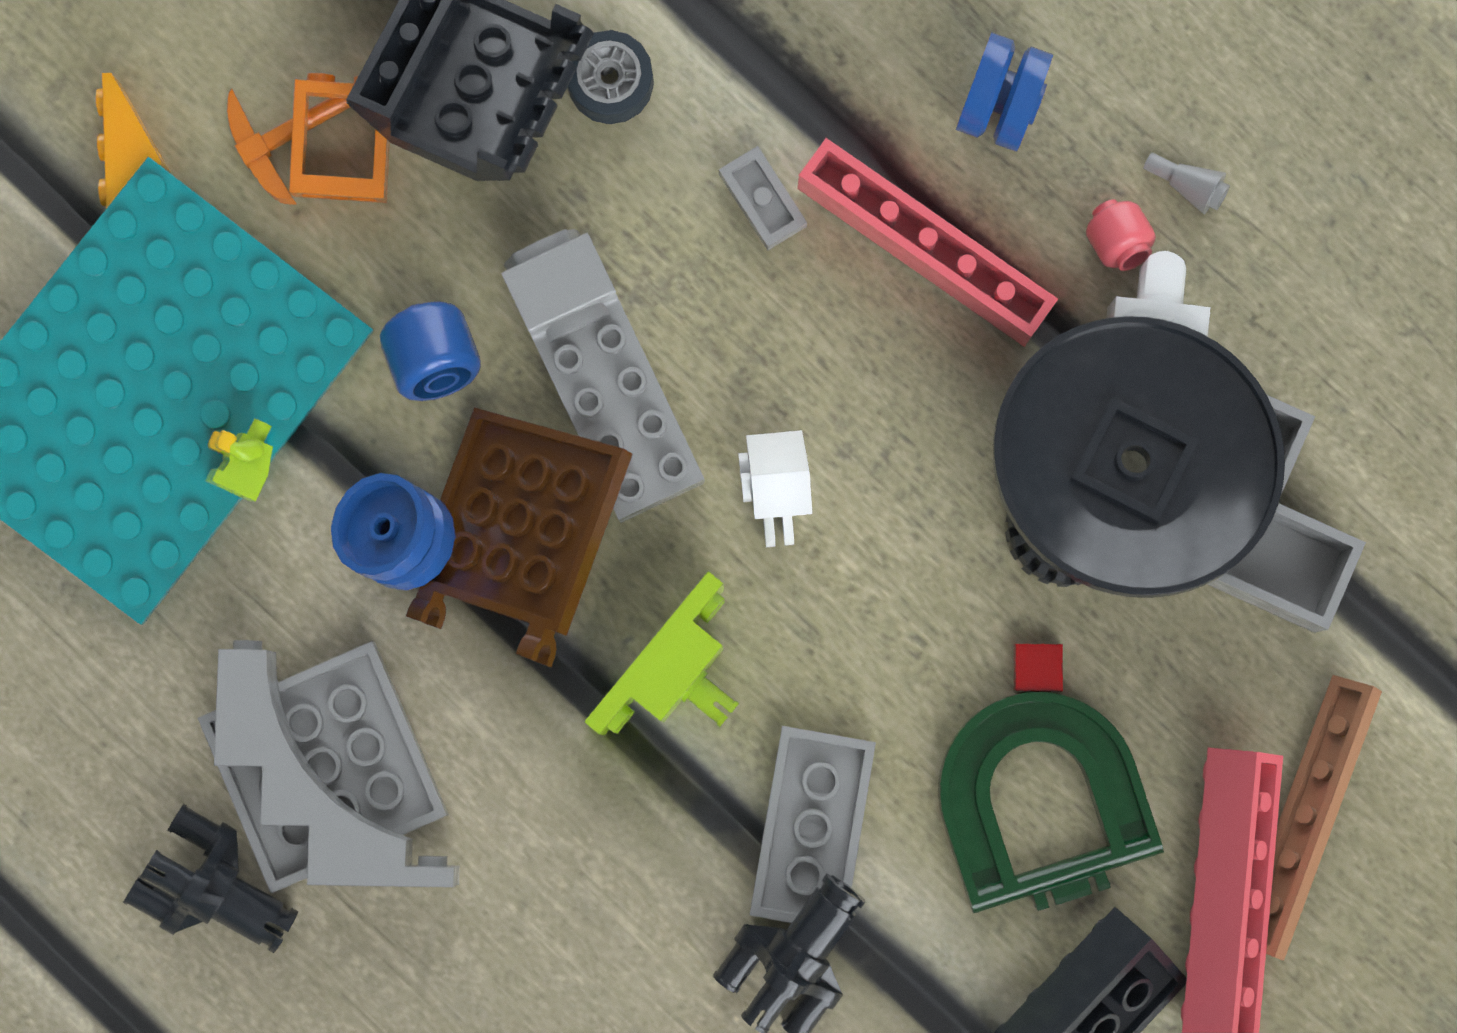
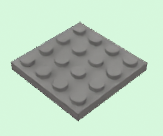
[198,641,449,893]

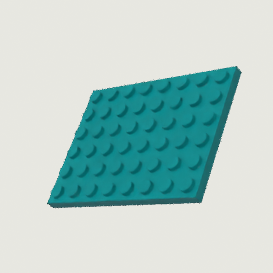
[0,157,374,625]

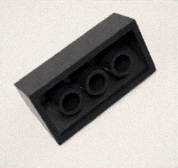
[994,907,1187,1033]

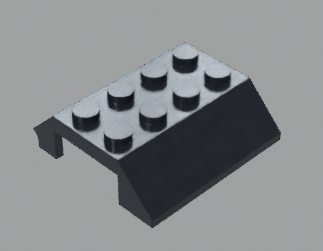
[346,0,594,181]

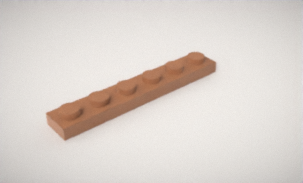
[1266,675,1382,961]

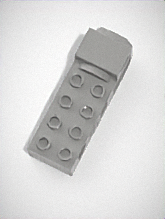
[501,229,705,523]

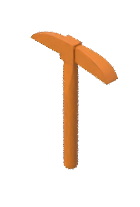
[227,89,351,205]

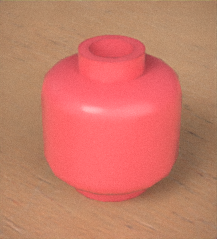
[1086,199,1156,271]

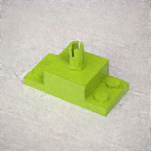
[585,571,739,735]

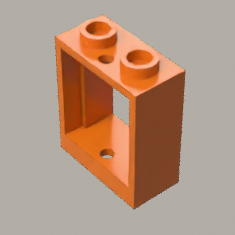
[289,73,390,203]

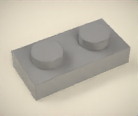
[719,146,807,251]

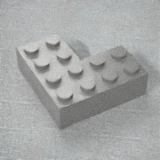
[1207,395,1366,633]

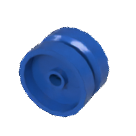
[956,32,1053,152]
[331,473,455,591]

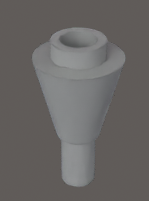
[1143,152,1230,214]

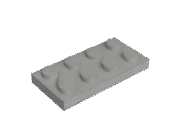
[750,726,876,923]

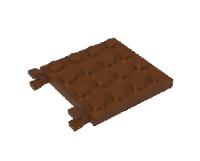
[406,407,633,667]

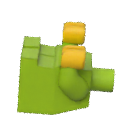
[205,418,273,502]

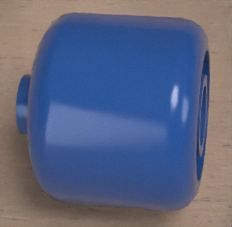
[380,301,481,401]

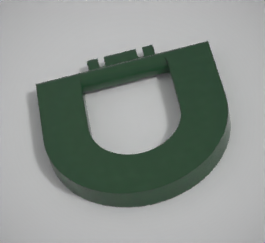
[938,692,1164,914]

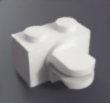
[1106,251,1211,336]
[738,430,812,548]

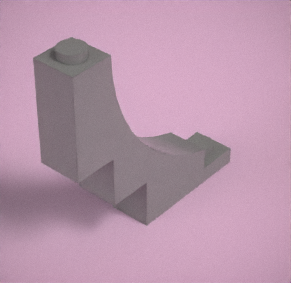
[214,640,460,887]

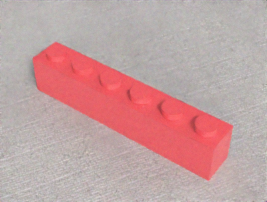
[797,138,1058,347]
[1181,747,1283,1033]

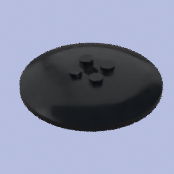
[993,316,1285,598]

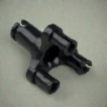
[123,803,298,953]
[713,873,866,1033]

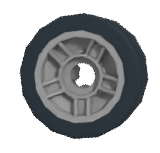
[568,30,654,124]

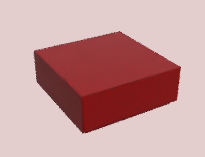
[1014,644,1063,692]

